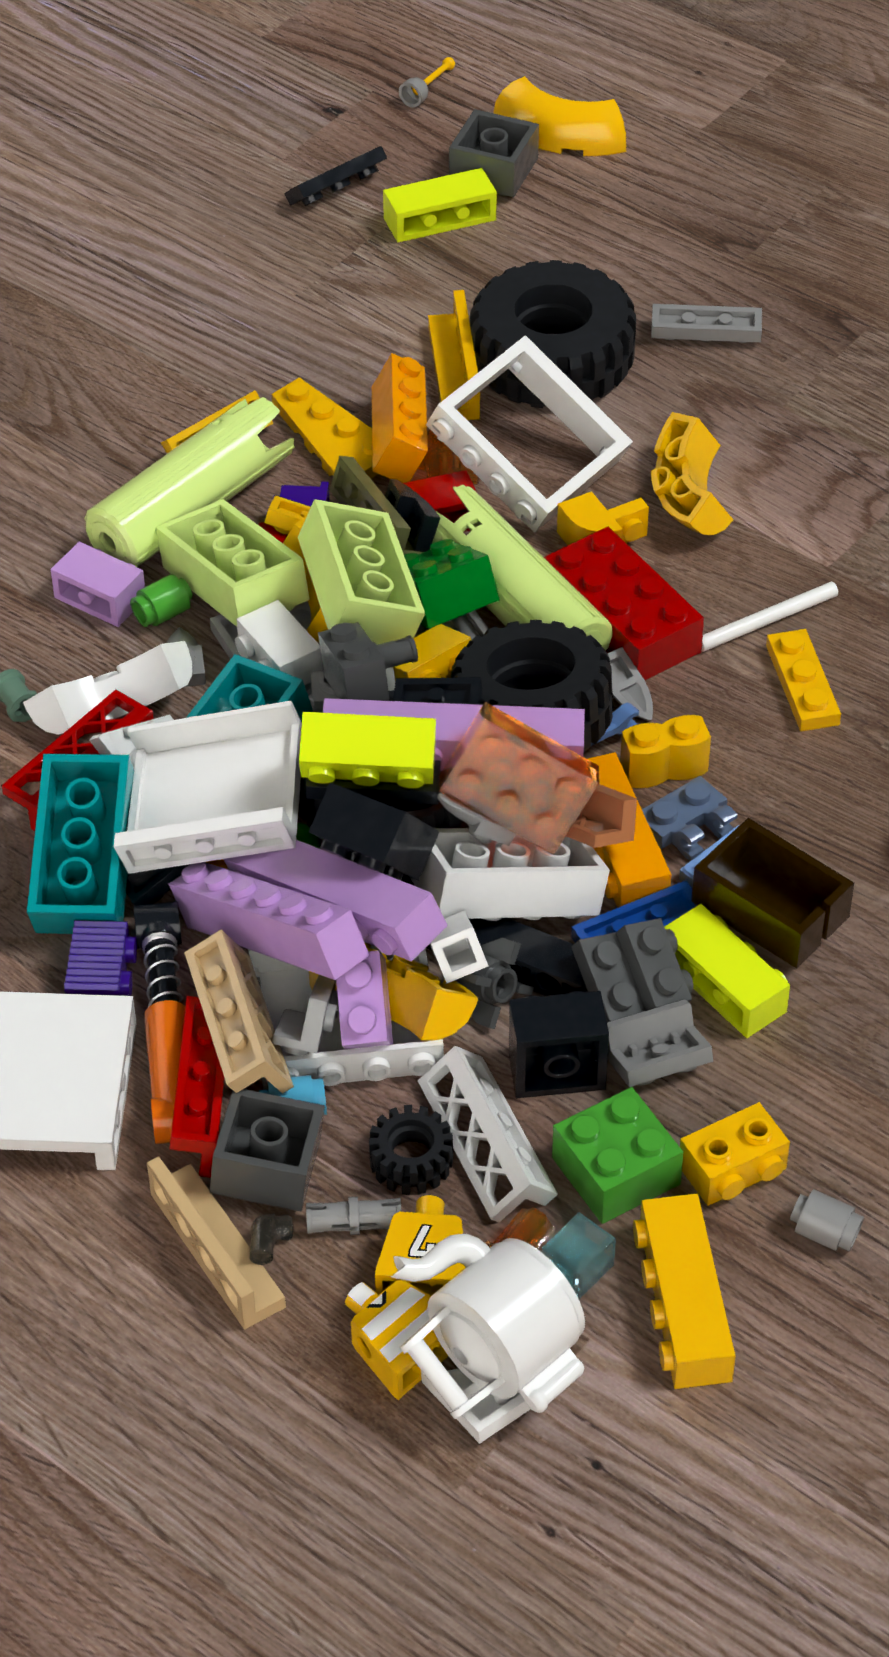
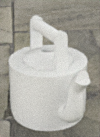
[391,1234,585,1420]

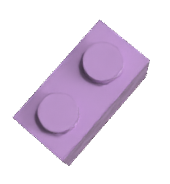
[51,541,145,627]
[336,950,393,1049]

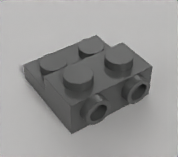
[571,918,693,1023]

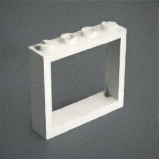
[426,335,633,533]

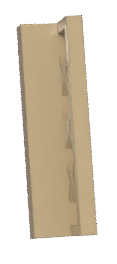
[184,929,294,1094]
[147,1156,286,1330]

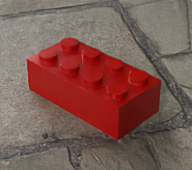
[544,526,704,680]

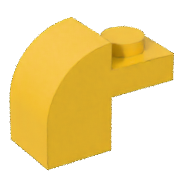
[557,491,649,546]

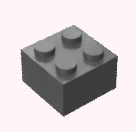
[449,109,539,197]
[210,1089,325,1212]

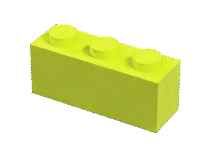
[383,168,497,243]
[299,712,436,788]
[664,904,790,1038]

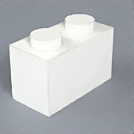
[235,600,323,685]

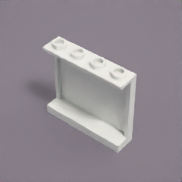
[114,701,302,874]
[248,945,444,1090]
[0,992,137,1170]

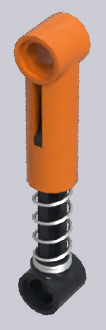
[134,901,185,1144]

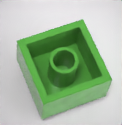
[552,1087,683,1224]

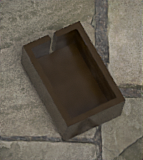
[691,818,854,969]

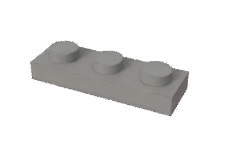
[651,304,762,343]

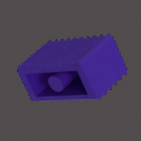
[64,920,137,996]

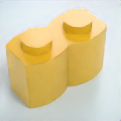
[620,715,711,788]

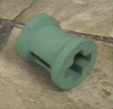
[0,669,37,722]

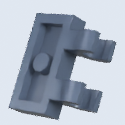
[642,776,737,860]

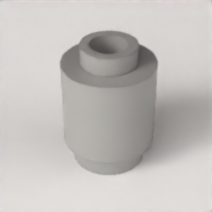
[790,1189,864,1252]

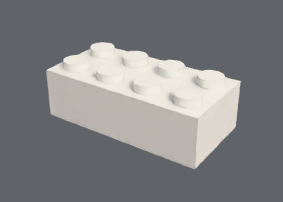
[410,827,610,921]

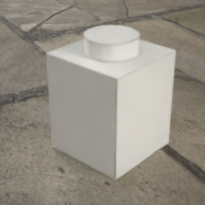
[430,911,488,983]

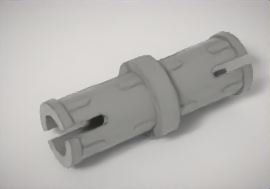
[306,1196,401,1235]

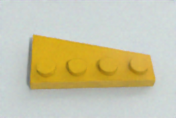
[271,377,378,478]

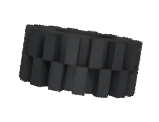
[369,1105,453,1195]

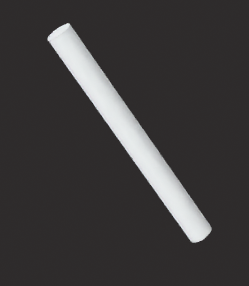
[702,581,838,652]

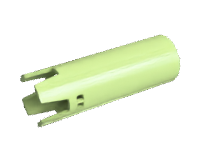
[85,397,295,567]
[430,485,612,651]

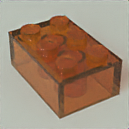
[439,702,600,855]

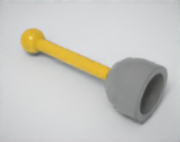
[399,57,455,108]

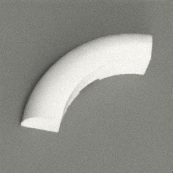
[23,641,192,735]

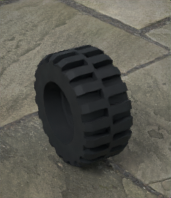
[451,620,613,752]

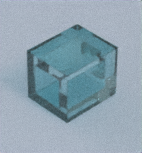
[541,1212,616,1299]

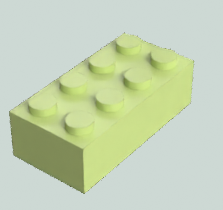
[155,499,310,627]
[298,499,425,645]

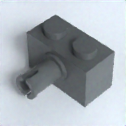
[318,622,418,701]

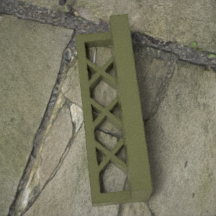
[329,456,423,555]

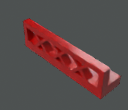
[1,689,154,831]
[169,996,224,1178]

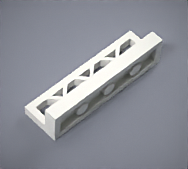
[417,1046,558,1223]

